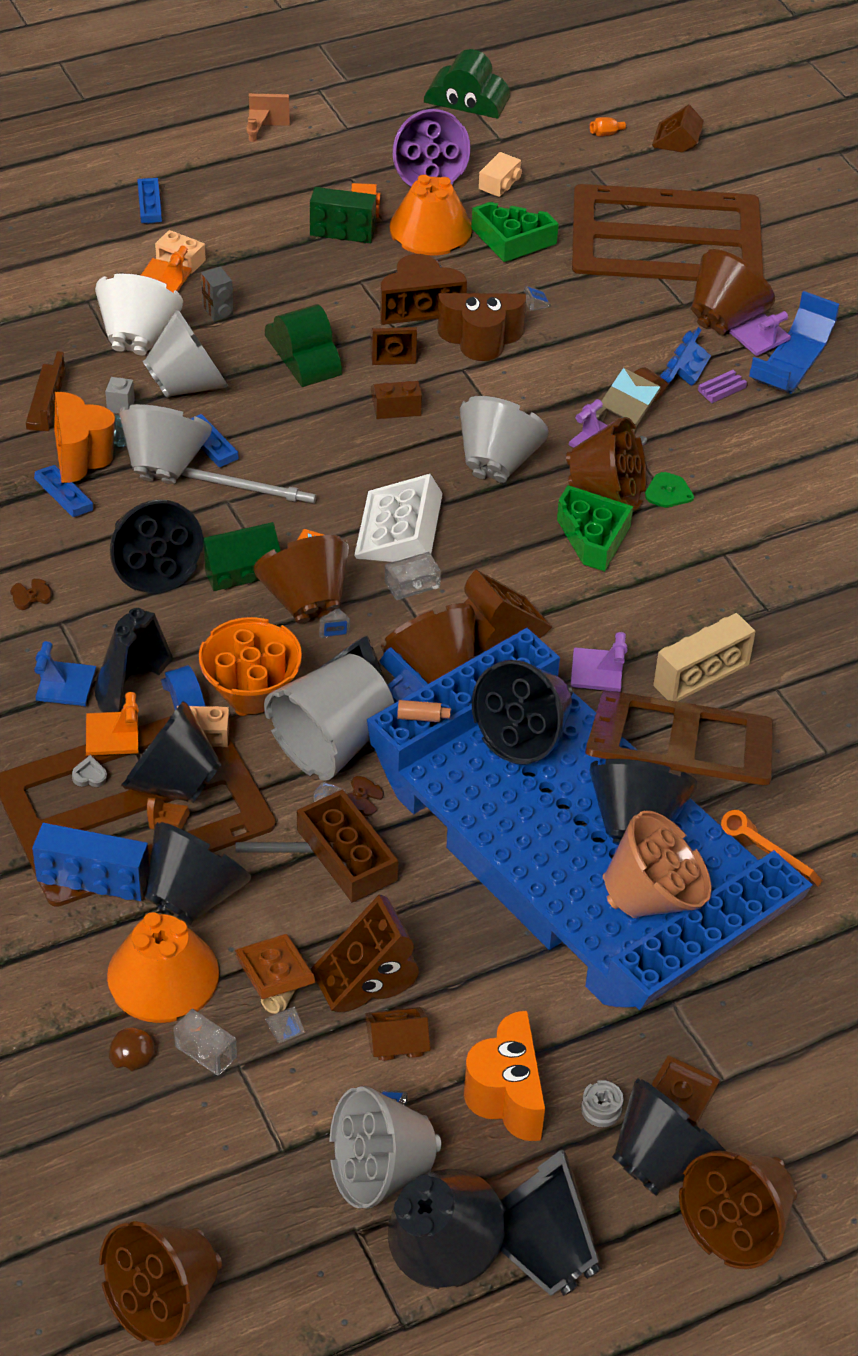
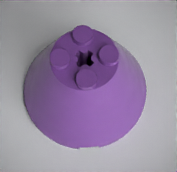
[393,109,470,186]

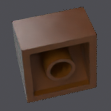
[652,104,704,153]
[370,327,417,365]
[370,381,422,419]
[365,1007,430,1061]

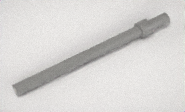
[181,467,317,503]

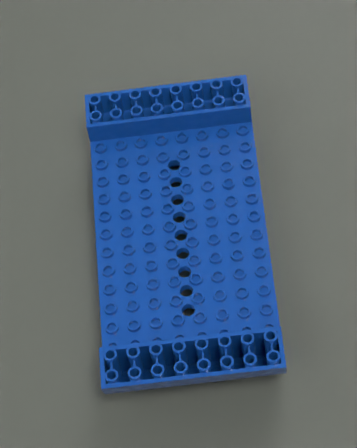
[367,628,813,1010]

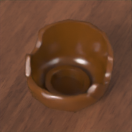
[109,1028,155,1071]

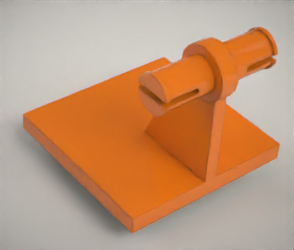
[140,245,192,293]
[86,692,139,756]

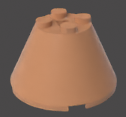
[603,811,711,919]

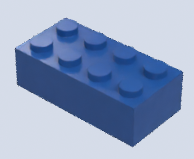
[32,823,150,901]

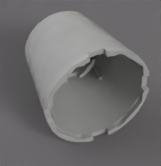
[264,654,394,781]

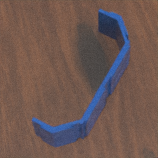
[749,291,839,394]

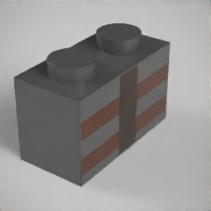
[201,266,233,321]

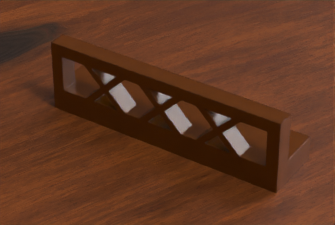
[26,351,66,431]

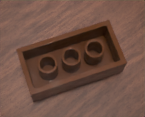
[297,789,398,902]

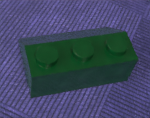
[203,522,280,592]

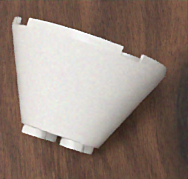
[95,274,183,356]

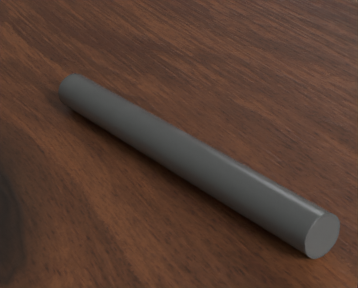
[236,842,314,853]

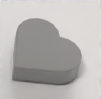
[72,755,107,787]

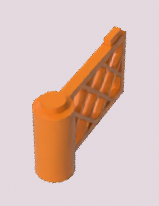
[721,810,823,887]

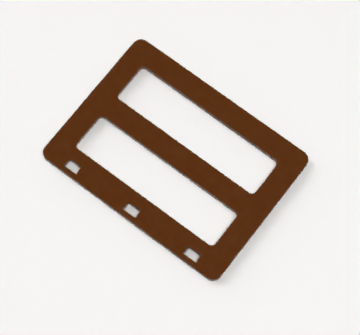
[572,184,763,281]
[585,690,772,785]
[0,706,275,907]

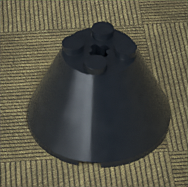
[110,499,204,594]
[472,660,573,764]
[121,701,222,803]
[589,759,697,845]
[145,822,251,926]
[612,1078,726,1196]
[388,1169,505,1289]

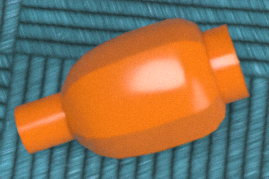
[590,117,626,137]

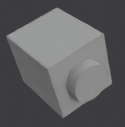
[105,377,135,414]

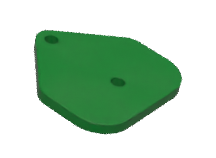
[645,472,694,508]

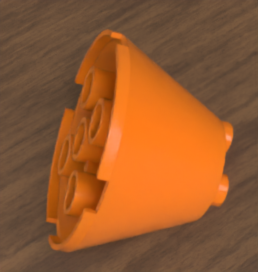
[390,175,472,256]
[199,617,302,716]
[107,912,219,1023]

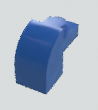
[161,665,205,710]

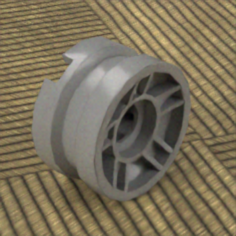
[581,1080,623,1127]

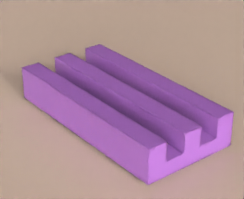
[698,370,747,403]

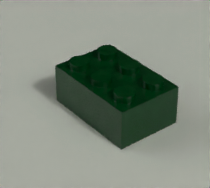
[310,187,376,244]

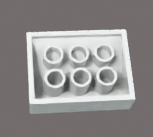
[354,474,443,564]

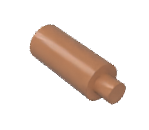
[398,700,451,722]

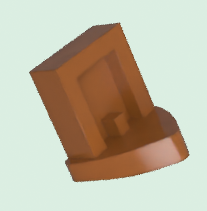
[147,797,190,829]

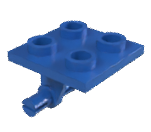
[34,641,97,706]

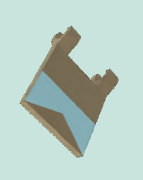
[596,368,661,432]

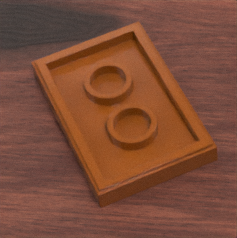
[235,934,315,1000]

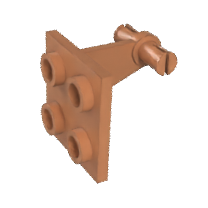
[246,93,290,142]

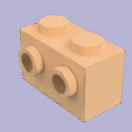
[479,152,522,197]
[155,230,206,274]
[177,706,229,747]

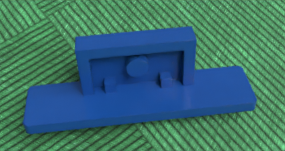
[660,327,711,386]
[379,647,428,703]

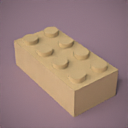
[653,613,755,701]

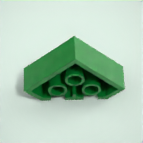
[471,202,559,262]
[557,485,633,572]

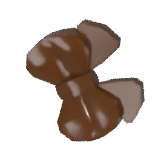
[10,579,51,610]
[347,776,383,816]

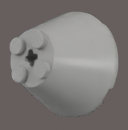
[143,310,228,398]
[460,396,549,483]
[119,404,212,484]
[329,1086,441,1208]

